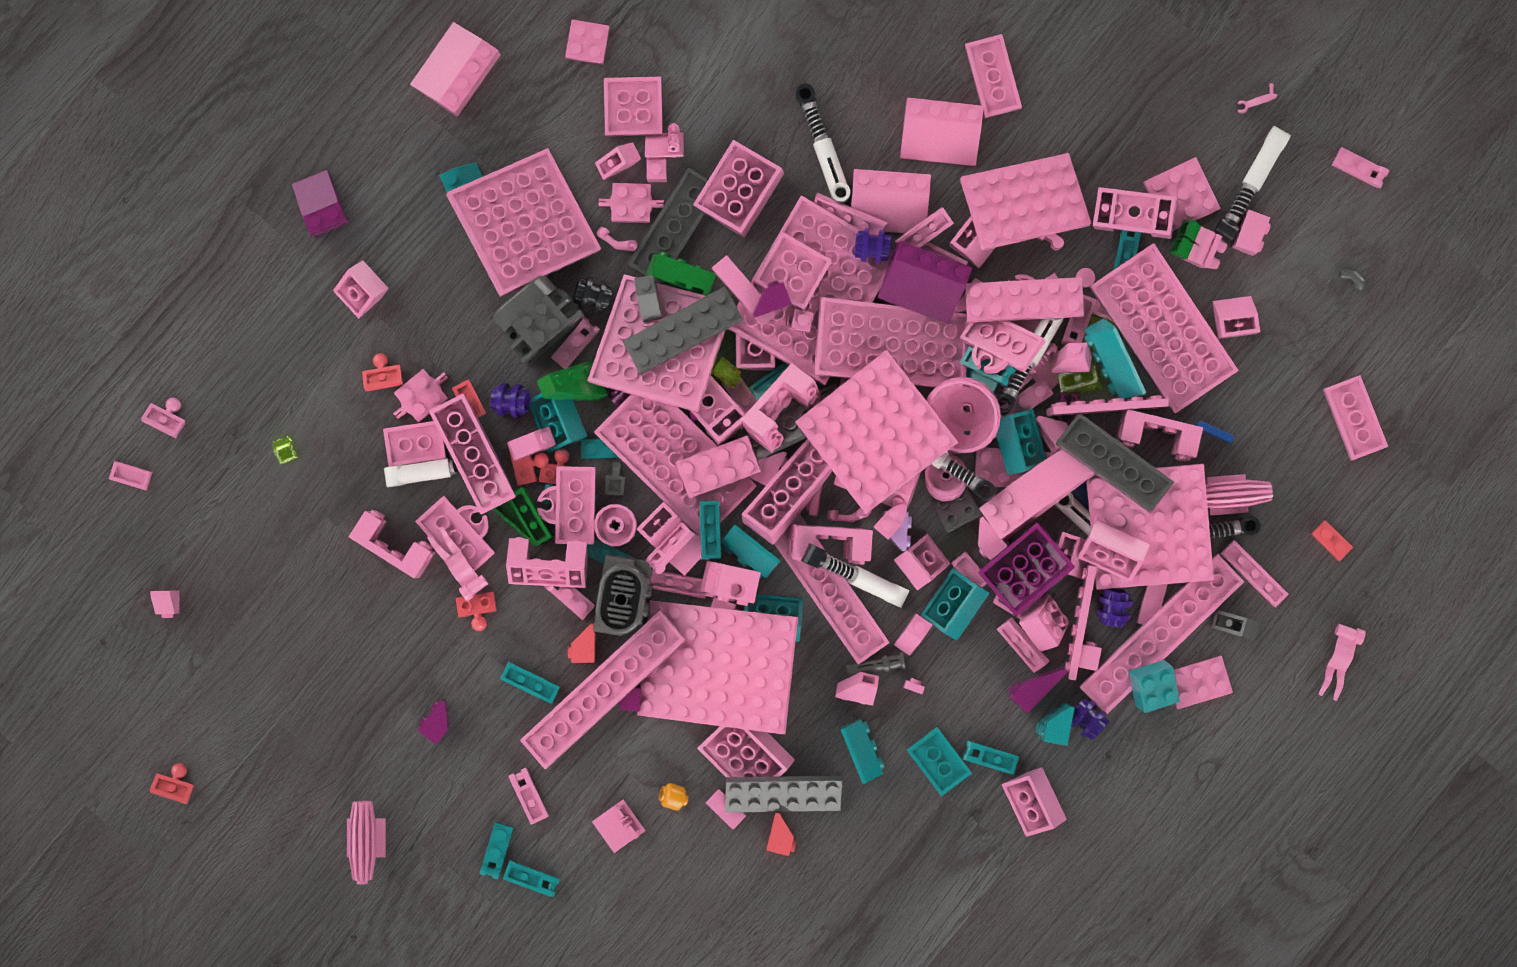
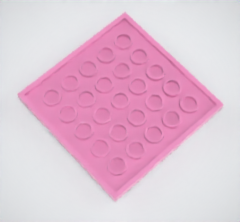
[446,148,601,297]
[588,274,725,412]
[795,350,959,514]
[1087,464,1214,590]

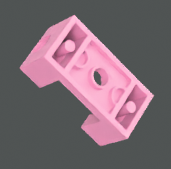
[1093,187,1177,239]
[741,363,822,453]
[690,375,745,446]
[1115,409,1203,462]
[349,510,436,578]
[787,524,873,565]
[506,537,588,588]
[700,561,761,606]

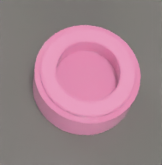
[1075,268,1095,288]

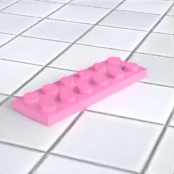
[966,277,1084,323]
[1046,395,1169,417]

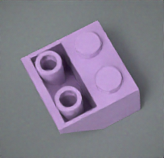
[883,511,912,551]

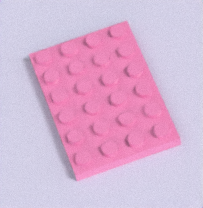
[960,153,1091,250]

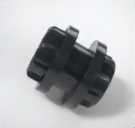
[573,276,612,314]

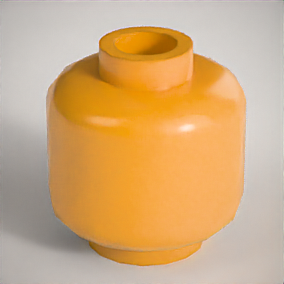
[659,783,689,811]

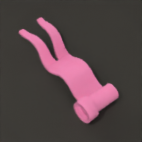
[427,526,488,601]
[1318,624,1366,701]

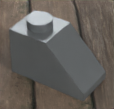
[634,275,662,322]
[1211,609,1260,641]

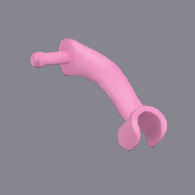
[1237,83,1277,114]
[597,227,638,251]
[827,508,872,523]

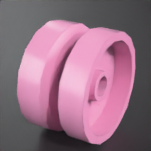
[925,454,967,501]
[594,504,637,546]

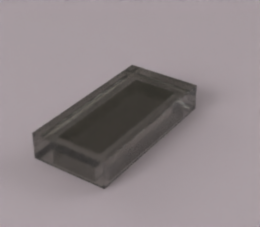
[938,523,979,561]

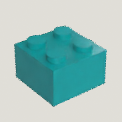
[1128,660,1180,713]

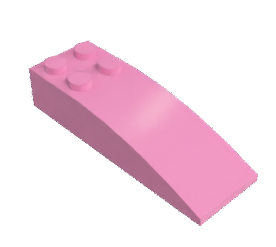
[429,394,516,515]
[742,438,832,545]
[979,449,1095,540]

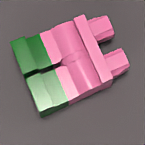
[1169,219,1227,269]

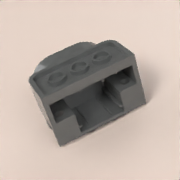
[493,276,585,366]
[593,553,653,637]

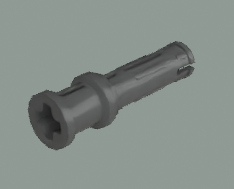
[846,652,906,677]

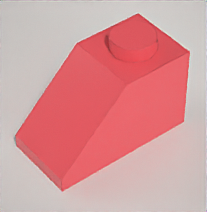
[568,623,596,663]
[767,812,796,856]

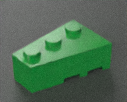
[646,252,716,296]
[537,360,607,402]
[492,487,554,547]

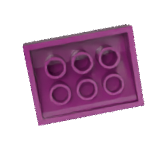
[878,241,972,324]
[978,521,1075,617]

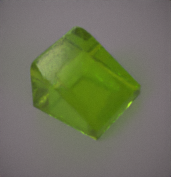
[272,436,298,464]

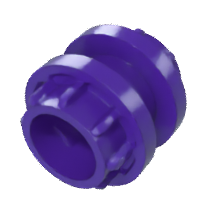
[854,228,892,264]
[490,383,531,418]
[1096,588,1133,627]
[1071,699,1109,740]

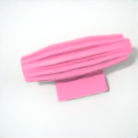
[1206,474,1273,515]
[347,801,386,884]

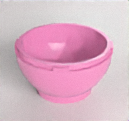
[927,377,1001,453]

